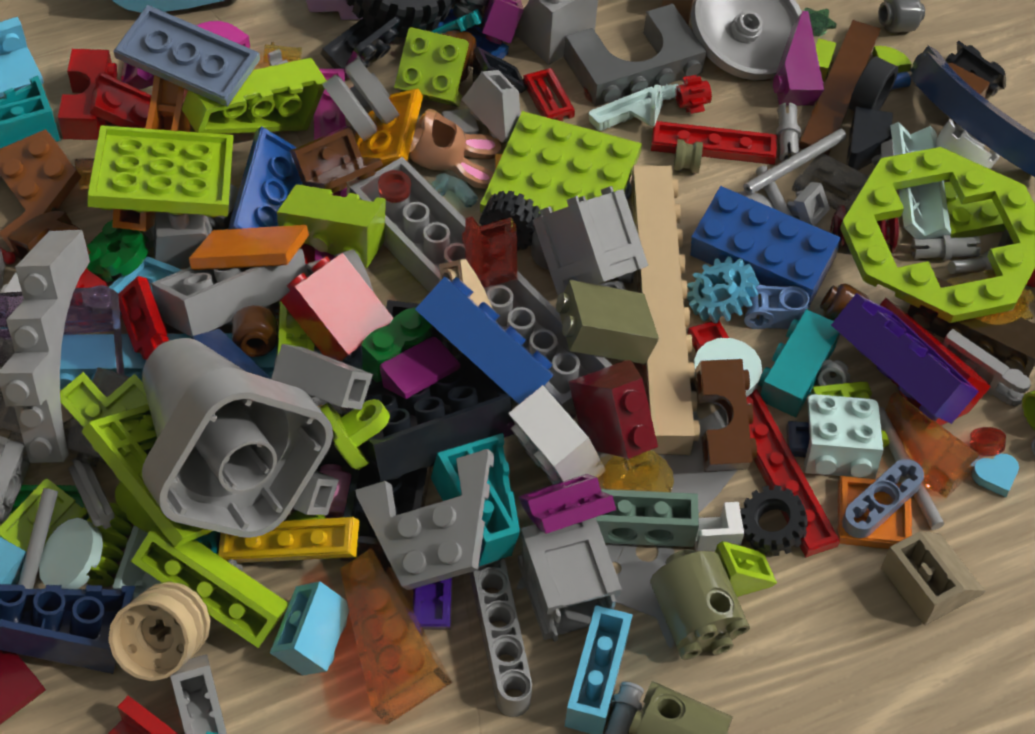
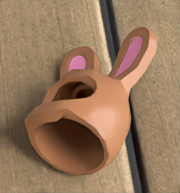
[409,108,501,189]

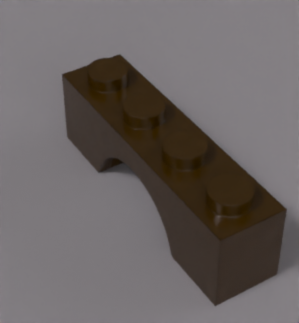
[907,277,1035,378]

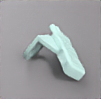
[589,84,678,131]

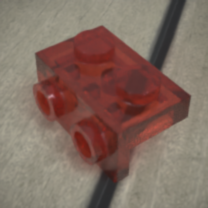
[462,216,518,288]

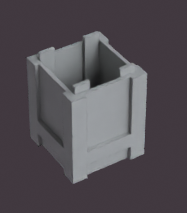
[533,186,648,295]
[518,517,622,642]

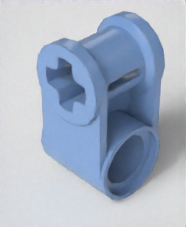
[744,285,809,329]

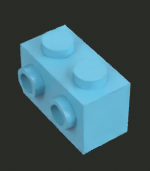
[270,581,352,675]

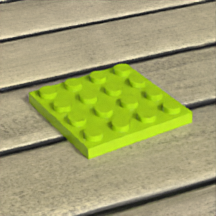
[480,111,642,221]
[88,125,233,217]

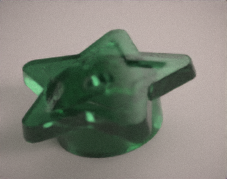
[804,8,837,37]

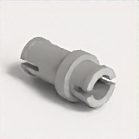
[604,681,644,734]

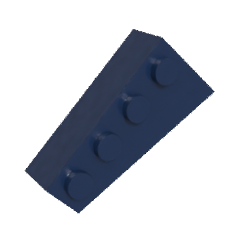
[0,584,136,674]

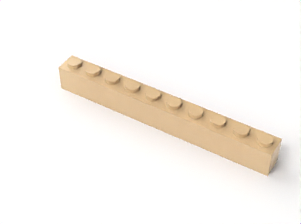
[631,165,700,455]

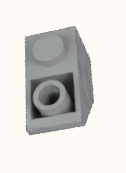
[462,70,520,143]

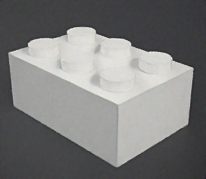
[509,385,606,485]

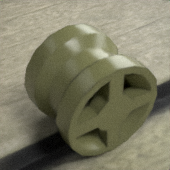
[674,139,703,173]

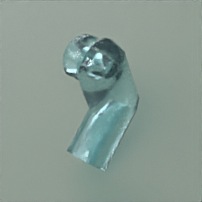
[431,173,478,208]

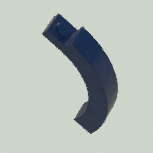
[910,45,1035,177]

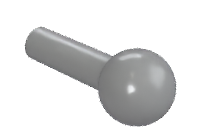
[948,251,996,276]

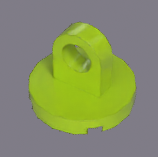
[319,399,390,470]

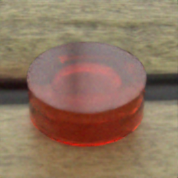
[378,170,411,203]
[970,427,1006,456]

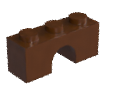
[695,359,757,472]

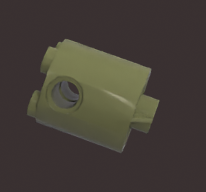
[650,550,750,660]
[629,681,733,734]

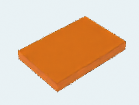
[189,225,309,270]

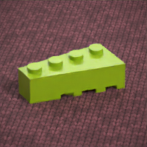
[182,58,327,134]

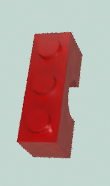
[58,49,117,140]

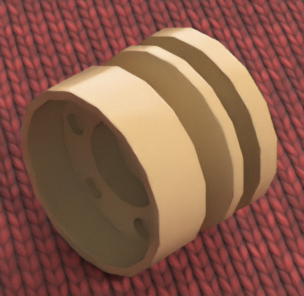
[108,581,210,681]

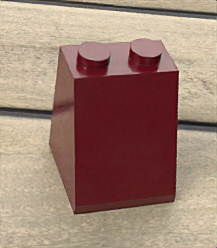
[568,360,658,459]

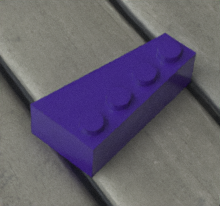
[831,293,979,424]

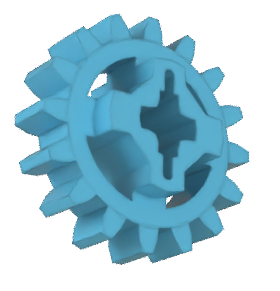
[687,256,759,323]

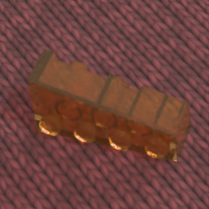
[340,548,453,725]

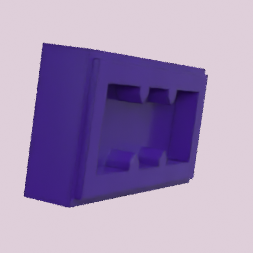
[412,578,452,630]

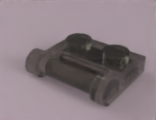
[792,153,869,214]

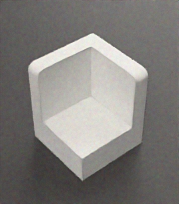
[695,502,744,552]

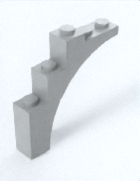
[0,230,90,463]

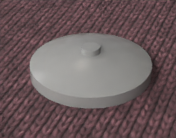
[691,0,802,80]

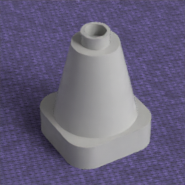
[142,338,333,538]

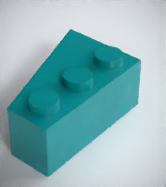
[431,433,520,567]

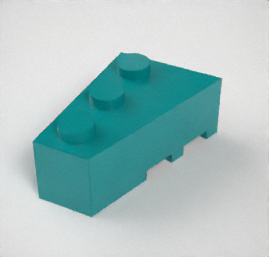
[0,75,61,149]

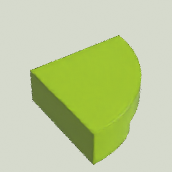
[872,46,912,73]

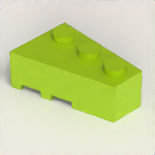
[277,184,386,268]

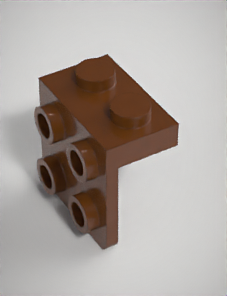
[290,126,383,193]

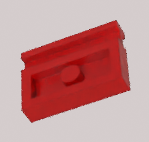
[89,72,152,128]

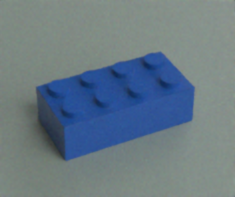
[690,186,841,308]
[415,277,553,404]

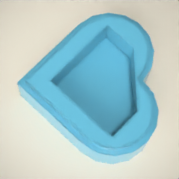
[972,454,1019,497]

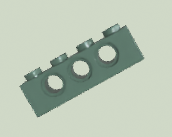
[596,489,699,547]

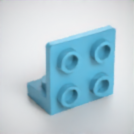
[0,17,44,98]

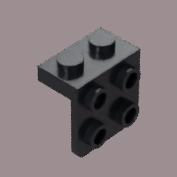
[320,16,401,80]

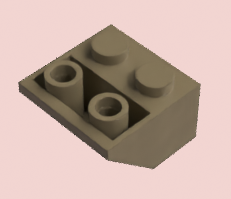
[881,531,985,626]

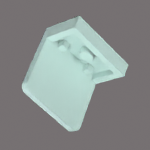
[804,394,883,479]

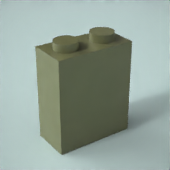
[556,280,659,364]

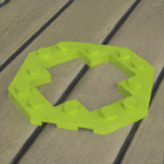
[840,147,1035,323]

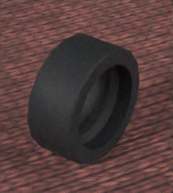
[849,56,898,111]

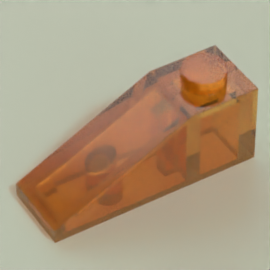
[885,392,980,498]

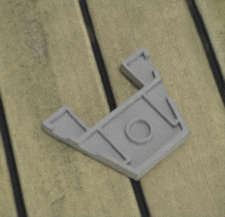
[355,449,494,590]

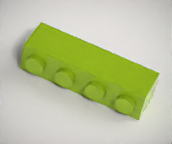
[130,526,289,648]

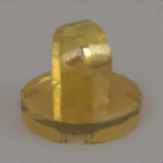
[602,450,674,492]

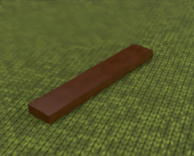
[799,20,881,158]

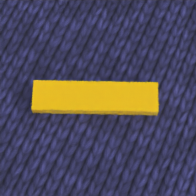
[218,517,359,563]

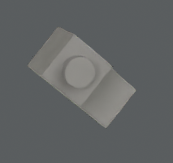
[170,654,227,734]

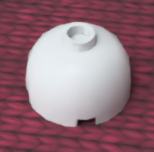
[936,119,1000,169]

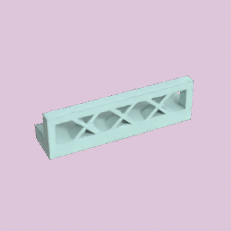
[890,122,951,239]

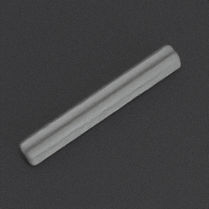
[68,457,115,529]

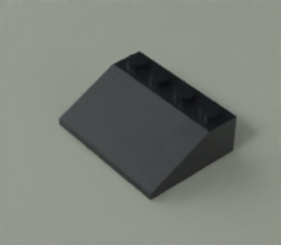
[339,353,514,482]

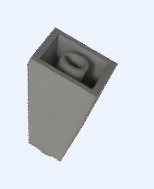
[514,0,598,65]

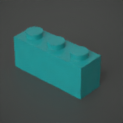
[758,309,841,418]

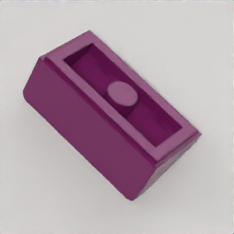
[380,336,461,399]

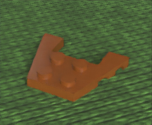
[0,129,82,258]

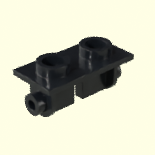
[945,40,1006,96]

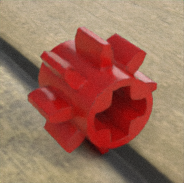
[675,75,712,114]

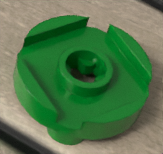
[86,220,149,282]

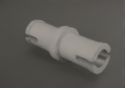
[776,103,801,162]
[911,235,981,261]

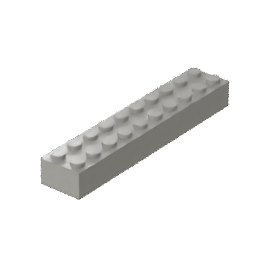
[350,157,612,418]

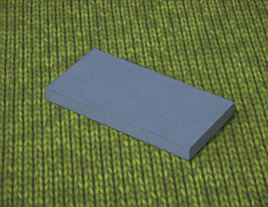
[113,5,260,107]

